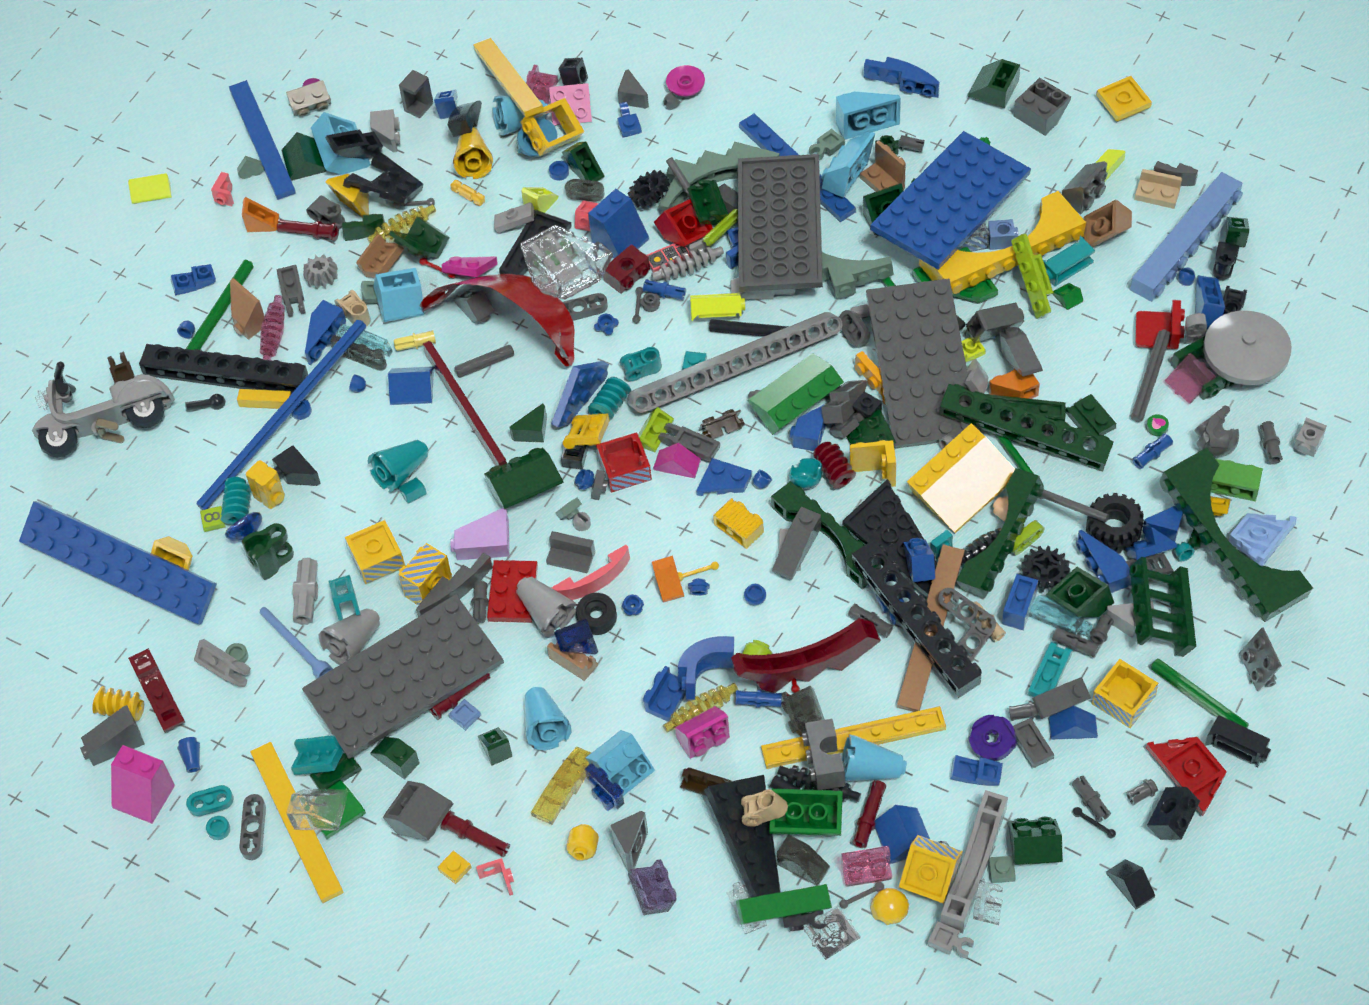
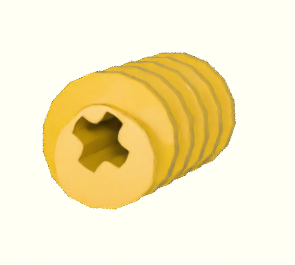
[92,686,144,721]

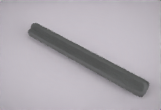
[1131,329,1171,422]

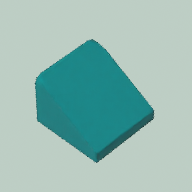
[398,477,427,504]

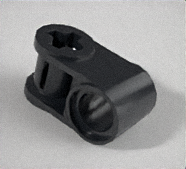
[1213,241,1240,280]
[1223,286,1247,315]

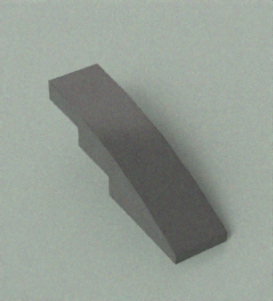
[416,553,493,617]

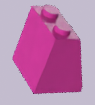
[111,745,175,824]

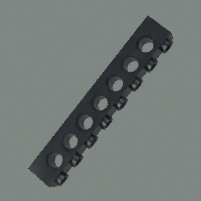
[139,344,308,394]
[852,540,982,698]

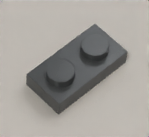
[1013,718,1054,768]

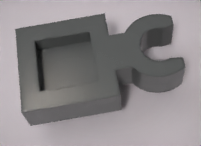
[829,410,867,438]

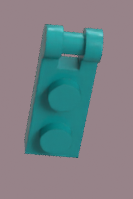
[1028,642,1073,697]

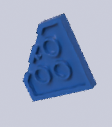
[551,361,609,427]

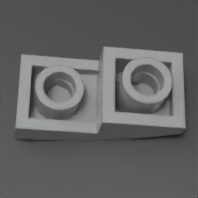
[965,359,988,393]

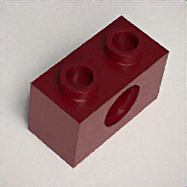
[602,244,650,294]

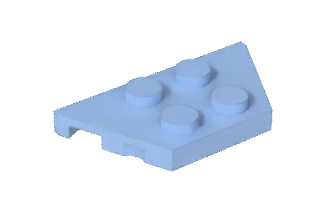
[1229,513,1297,566]

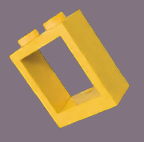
[520,98,585,156]

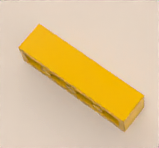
[237,389,291,409]

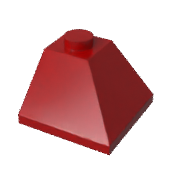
[654,199,713,247]

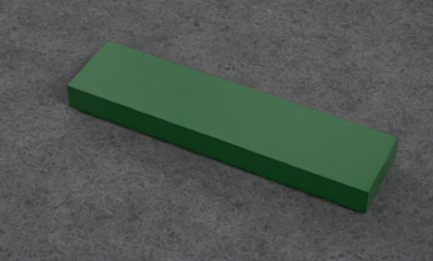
[736,884,832,925]

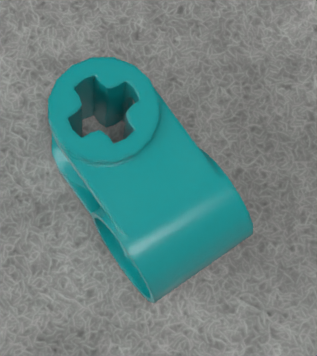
[619,347,662,381]

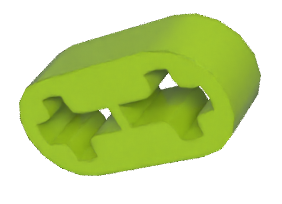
[1012,520,1045,555]

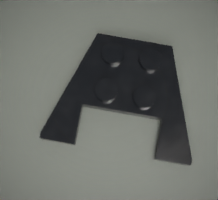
[343,152,424,205]

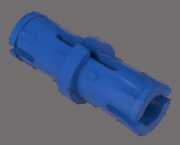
[643,279,686,301]
[1132,433,1173,469]
[735,690,782,708]

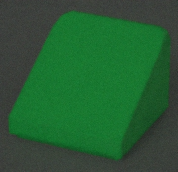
[1053,283,1083,310]

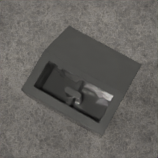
[1014,77,1071,136]
[1062,161,1108,214]
[383,781,454,841]

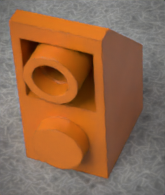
[989,369,1040,399]

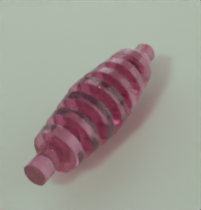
[260,295,285,360]

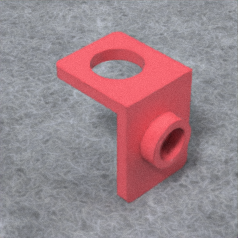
[476,858,514,896]

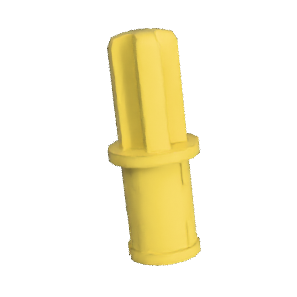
[394,330,436,351]

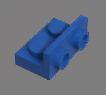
[643,666,686,722]

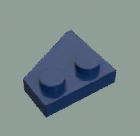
[696,458,752,496]

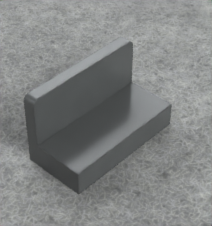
[546,531,595,573]

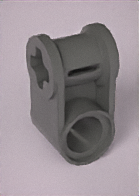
[306,195,345,229]

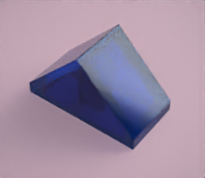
[554,619,598,654]

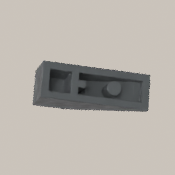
[999,327,1043,376]
[772,507,821,580]

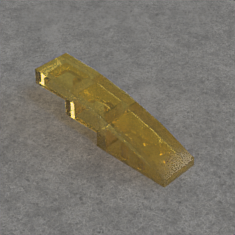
[531,746,591,825]

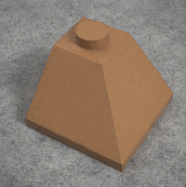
[1084,199,1132,247]
[230,278,267,340]

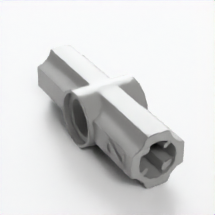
[293,558,318,625]

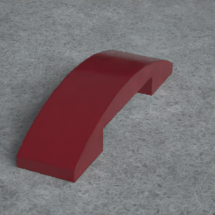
[128,648,185,733]

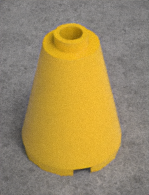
[453,127,493,179]

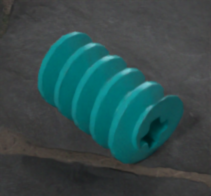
[588,377,631,419]
[220,477,251,525]

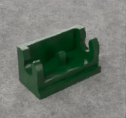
[687,180,729,225]

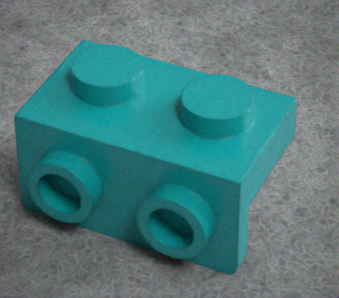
[291,735,343,775]

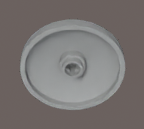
[1203,311,1292,385]

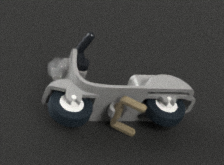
[32,361,175,458]

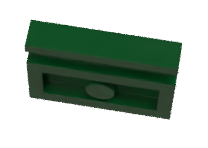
[1066,394,1117,435]

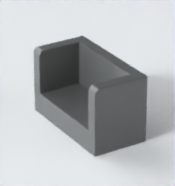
[399,70,434,118]

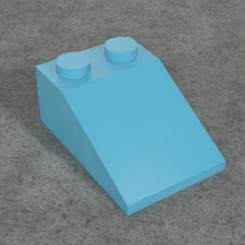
[836,91,901,140]

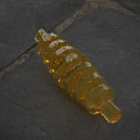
[367,204,436,243]
[663,683,738,733]

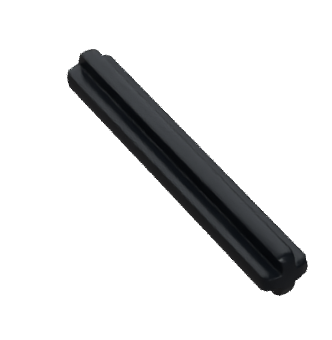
[709,319,789,337]

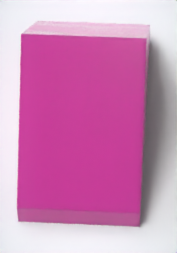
[653,443,701,479]

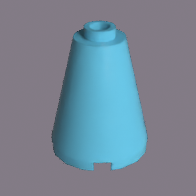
[493,96,549,135]
[525,687,572,750]
[842,734,907,781]

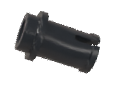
[769,775,801,790]

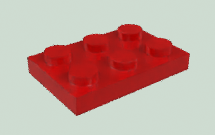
[487,560,538,623]

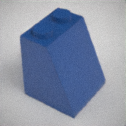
[588,189,649,258]

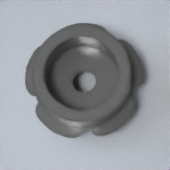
[640,293,660,312]

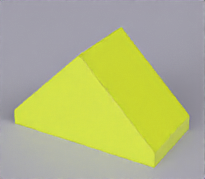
[521,187,559,213]

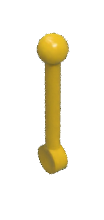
[678,561,719,582]

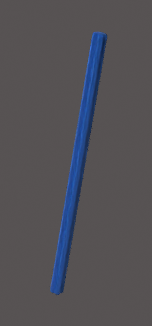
[196,320,367,510]

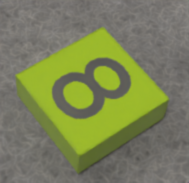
[200,506,226,532]

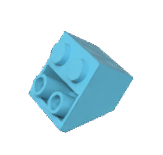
[373,268,424,322]
[586,730,655,798]

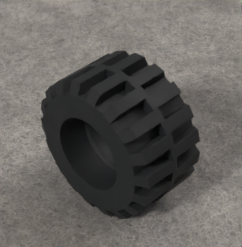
[1086,493,1144,554]

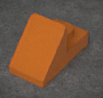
[652,555,684,603]

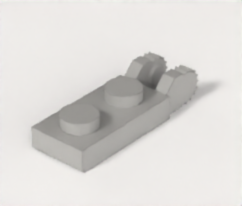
[194,639,251,687]

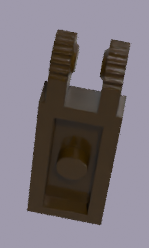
[107,351,135,383]

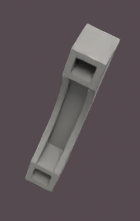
[940,790,1008,933]

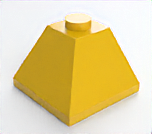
[325,174,369,218]
[151,536,193,570]

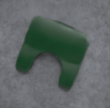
[242,523,294,580]

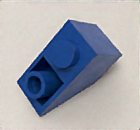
[904,538,935,582]

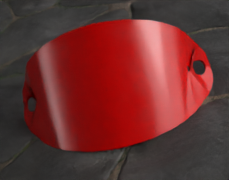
[419,274,575,367]

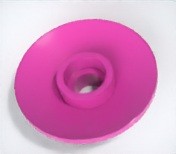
[666,65,705,96]

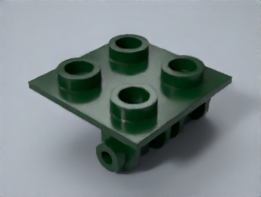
[846,409,896,450]

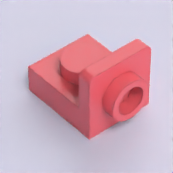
[211,172,234,206]
[575,200,599,231]

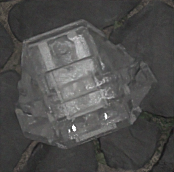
[520,225,613,300]

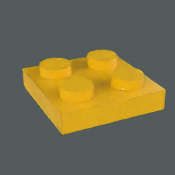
[1096,76,1152,122]

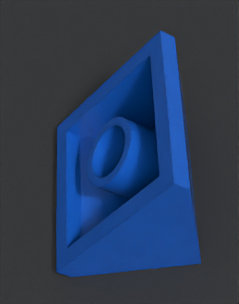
[388,366,434,405]
[875,805,930,865]

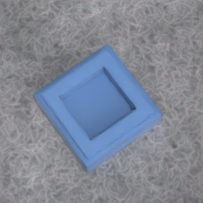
[449,699,481,731]

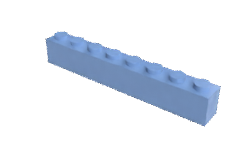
[1130,172,1243,302]

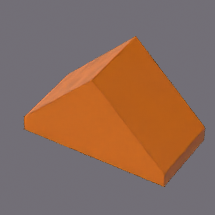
[242,197,279,232]

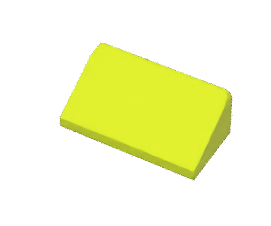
[1096,149,1126,181]
[128,173,172,204]

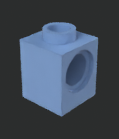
[987,219,1018,250]

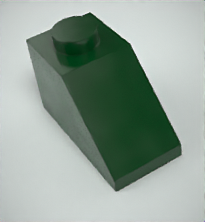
[562,141,605,186]
[370,736,420,780]

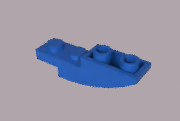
[864,57,940,98]

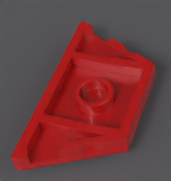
[1146,737,1227,815]

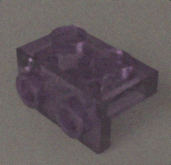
[628,859,677,915]

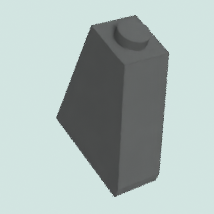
[966,302,1025,344]
[80,705,145,766]

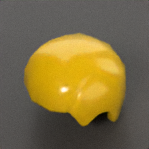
[870,888,909,925]

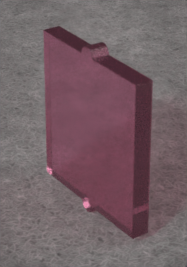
[1165,353,1216,404]

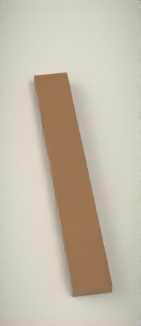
[897,545,965,712]

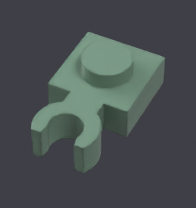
[809,128,845,160]

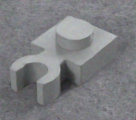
[928,921,974,958]

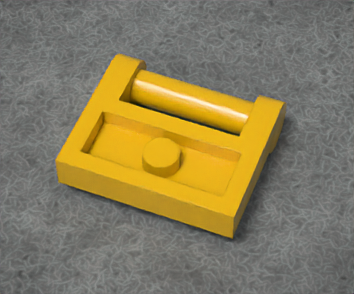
[563,414,610,449]

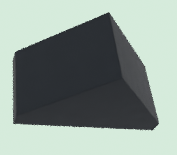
[1106,859,1155,910]

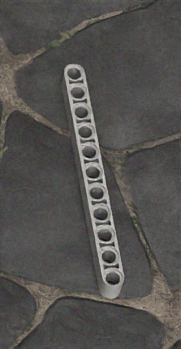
[627,312,843,413]

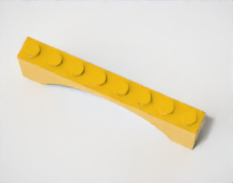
[919,191,1086,294]

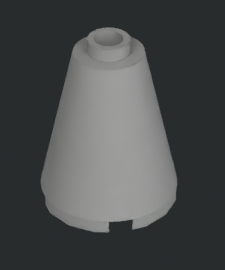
[517,577,577,637]
[318,608,380,665]

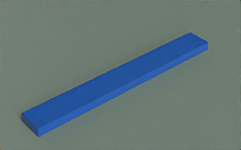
[229,80,296,200]

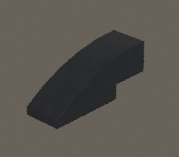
[447,100,482,137]
[325,129,383,158]

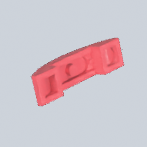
[551,545,630,600]

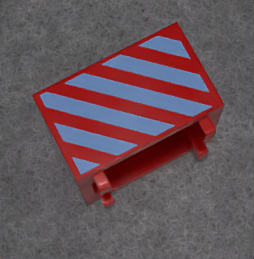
[596,432,652,493]

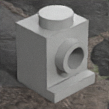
[1293,417,1327,457]

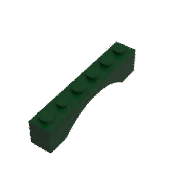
[956,468,1044,598]
[771,481,881,589]

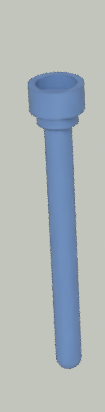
[260,607,333,678]

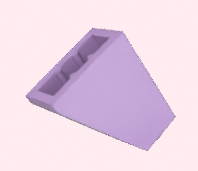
[451,508,510,560]

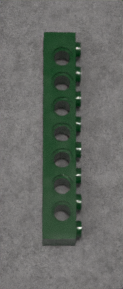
[939,384,1114,472]

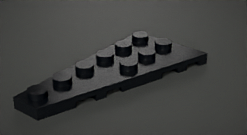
[704,775,781,898]

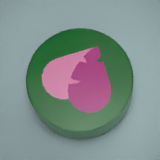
[1146,414,1169,436]

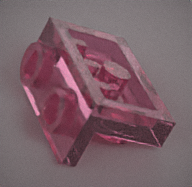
[526,64,558,104]
[841,846,892,887]

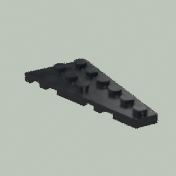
[842,479,953,598]

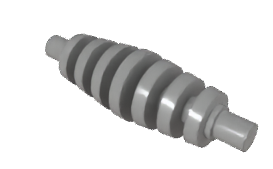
[651,246,724,281]

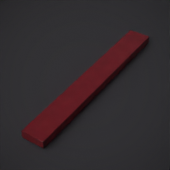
[423,341,507,466]

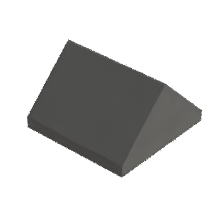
[611,811,648,874]

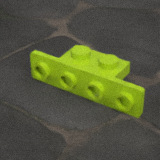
[1011,233,1053,318]

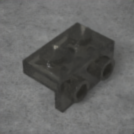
[781,686,825,737]

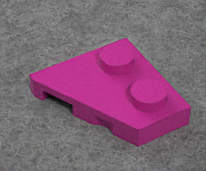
[441,256,498,277]

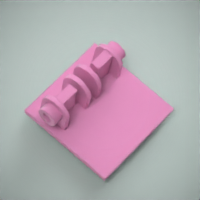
[549,83,592,126]

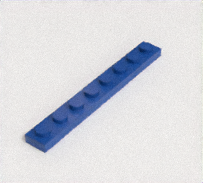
[739,113,856,223]

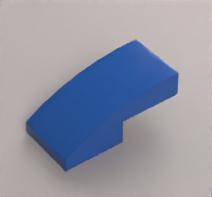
[950,755,1003,786]

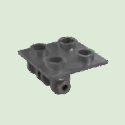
[1239,627,1282,691]

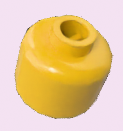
[566,824,599,860]

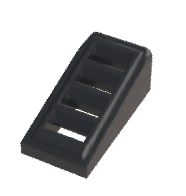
[561,431,589,470]

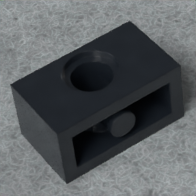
[1147,787,1200,840]

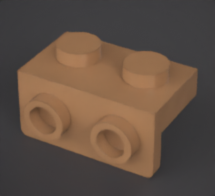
[356,235,404,278]

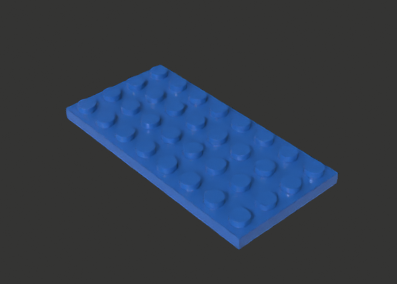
[870,131,1031,270]

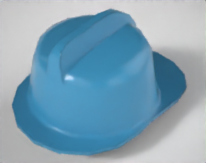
[517,118,557,156]

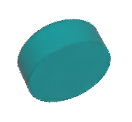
[206,816,230,840]

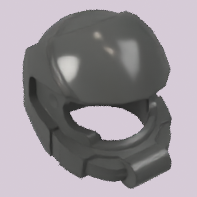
[1194,405,1239,457]

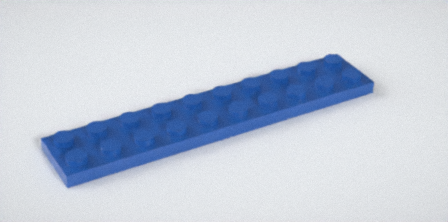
[19,501,217,624]

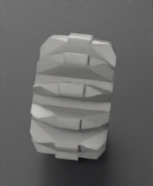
[303,254,338,289]

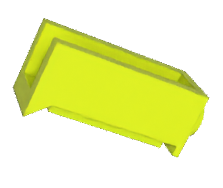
[690,293,745,321]

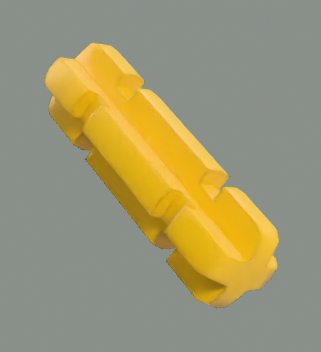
[450,179,485,206]

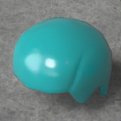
[789,458,822,489]

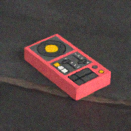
[646,243,690,273]

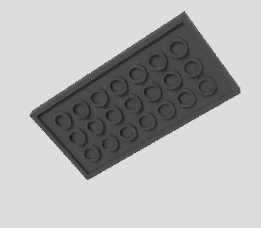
[738,154,823,292]
[866,279,979,449]
[302,594,504,759]

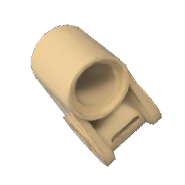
[334,289,371,326]
[741,789,788,826]

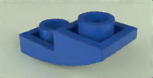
[171,264,216,295]

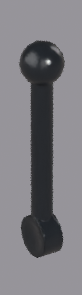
[1073,807,1116,838]

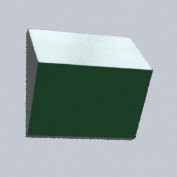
[281,132,327,181]
[863,183,904,235]

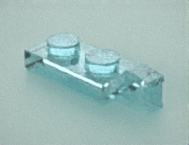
[336,324,393,357]
[1029,595,1093,637]

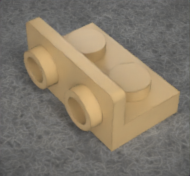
[1134,169,1182,209]

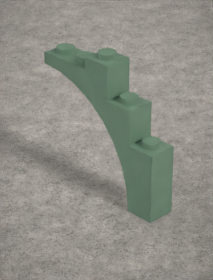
[659,141,780,214]
[822,252,894,299]

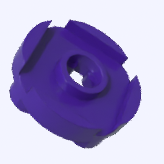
[969,715,1017,761]

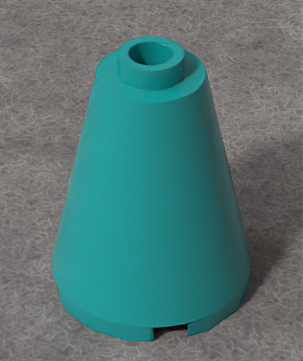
[367,440,429,492]

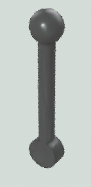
[393,198,435,208]
[632,287,643,324]
[839,882,884,909]

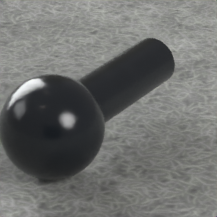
[185,394,226,411]

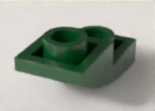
[342,214,386,241]

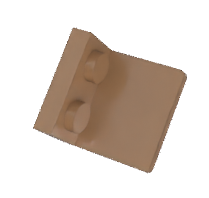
[860,141,906,192]

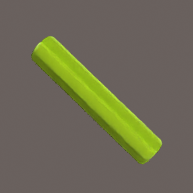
[703,209,738,246]

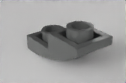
[1153,161,1198,186]

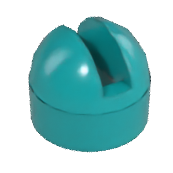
[1174,542,1195,561]

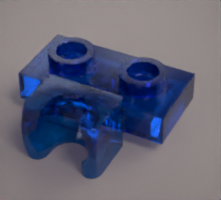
[585,763,624,811]

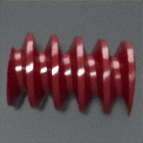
[813,442,856,489]

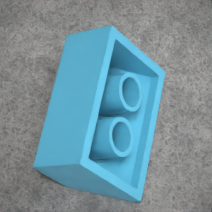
[311,112,371,175]
[821,132,875,198]

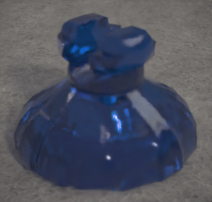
[225,512,262,541]

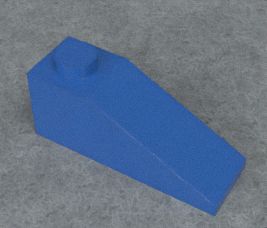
[1195,275,1225,330]

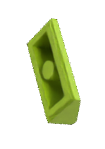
[638,407,674,452]

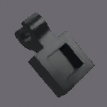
[783,910,826,931]

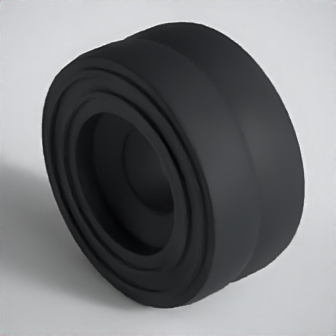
[576,592,617,635]

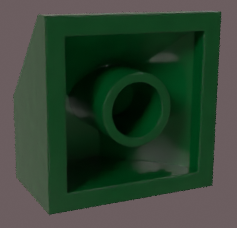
[1046,567,1115,617]

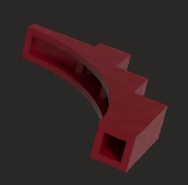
[731,618,881,693]

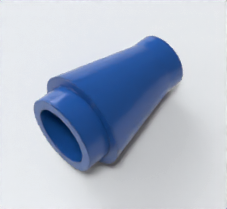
[177,737,200,773]

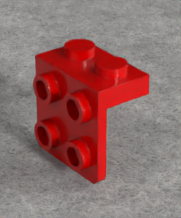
[1135,300,1185,349]

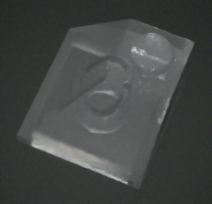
[286,789,349,830]

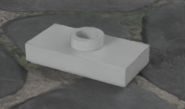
[494,202,534,233]

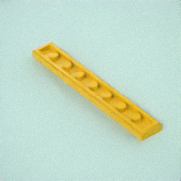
[473,38,544,118]
[761,706,946,769]
[250,742,344,903]

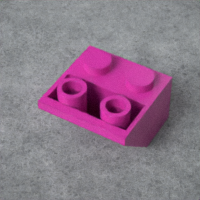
[675,706,730,759]

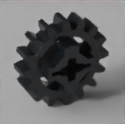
[627,170,670,209]
[1021,545,1070,592]

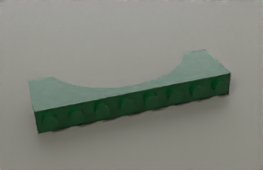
[1160,447,1313,622]

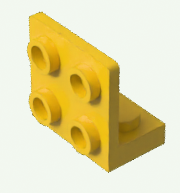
[850,440,896,487]

